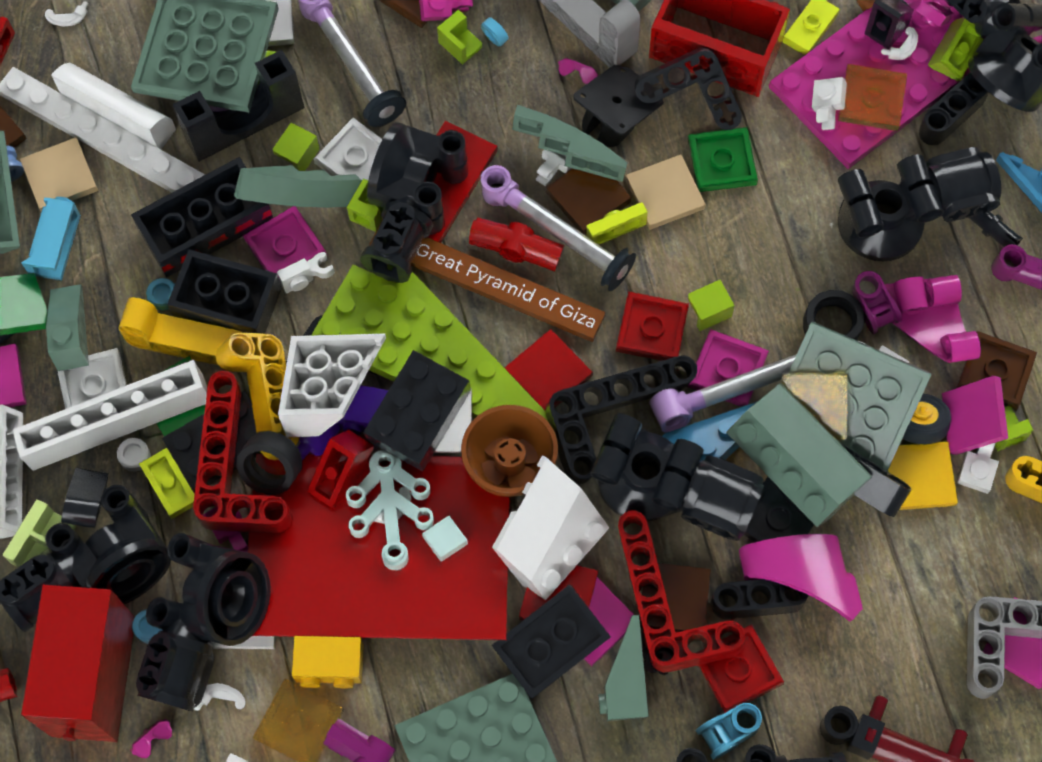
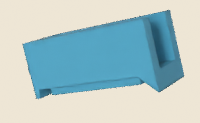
[21,197,81,281]

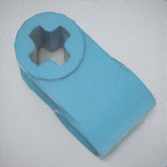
[695,703,762,760]

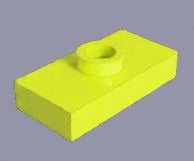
[783,0,840,55]
[586,202,648,245]
[139,448,195,519]

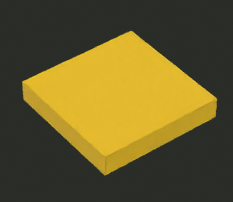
[888,442,958,510]

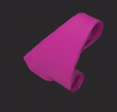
[882,275,981,363]
[739,534,863,622]

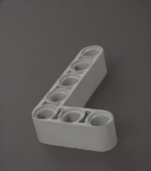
[539,0,641,68]
[967,596,1042,699]

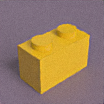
[292,636,364,689]

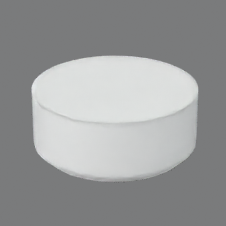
[117,438,151,471]

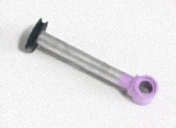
[298,0,406,127]
[480,165,636,291]
[649,354,797,433]

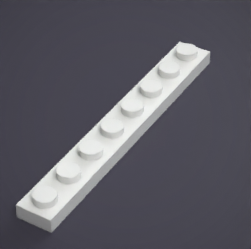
[0,67,205,193]

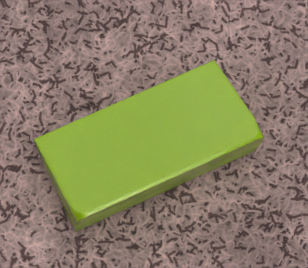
[928,17,984,81]

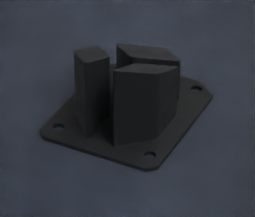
[573,65,664,147]

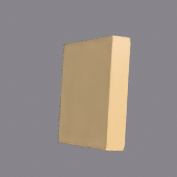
[20,137,99,212]
[625,154,706,230]

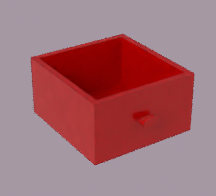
[21,585,135,742]

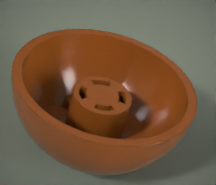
[461,405,558,497]

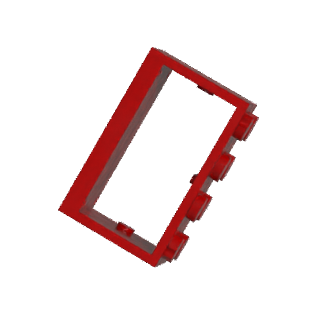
[649,0,790,97]

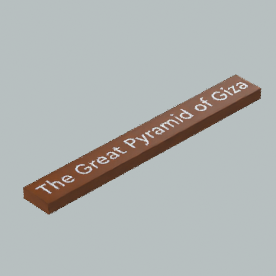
[369,219,606,343]

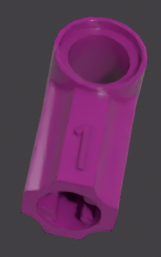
[991,244,1042,290]
[323,718,396,762]

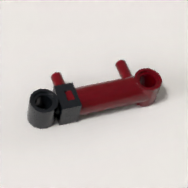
[820,695,975,762]

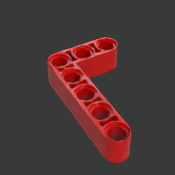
[193,370,292,533]
[618,510,745,673]

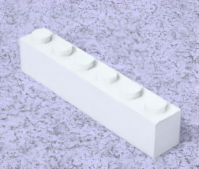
[12,360,207,471]

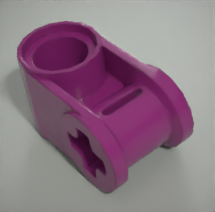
[852,271,902,334]

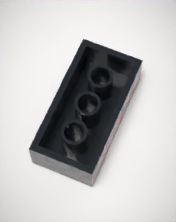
[131,157,273,278]

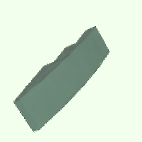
[512,105,628,182]
[234,165,362,208]

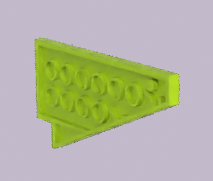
[311,264,548,421]

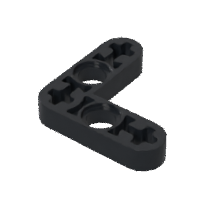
[634,47,742,130]

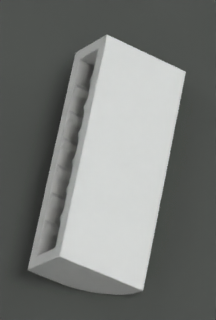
[51,63,176,149]
[0,404,23,539]

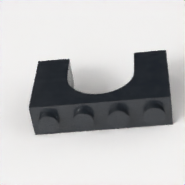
[172,50,305,162]

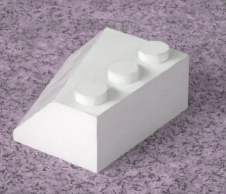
[278,334,386,437]
[492,455,609,600]

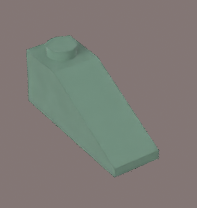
[46,284,89,371]
[598,615,649,721]

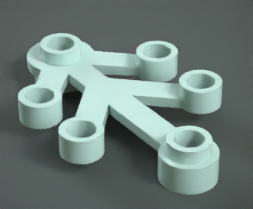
[346,450,434,570]

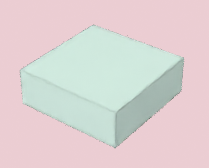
[422,516,468,562]

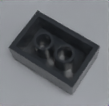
[167,250,282,334]
[363,350,471,472]

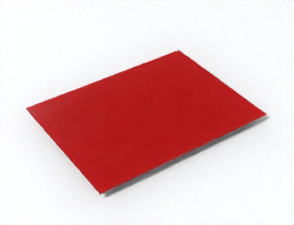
[248,454,510,640]

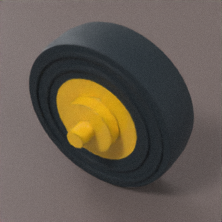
[903,393,951,445]

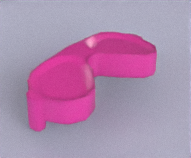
[558,58,599,84]
[130,718,172,758]

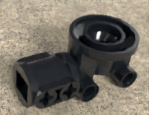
[944,0,1042,112]
[360,122,468,283]
[838,147,1001,262]
[590,413,764,541]
[0,484,171,632]
[136,533,271,712]

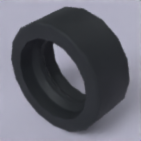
[803,290,864,340]
[236,431,302,495]

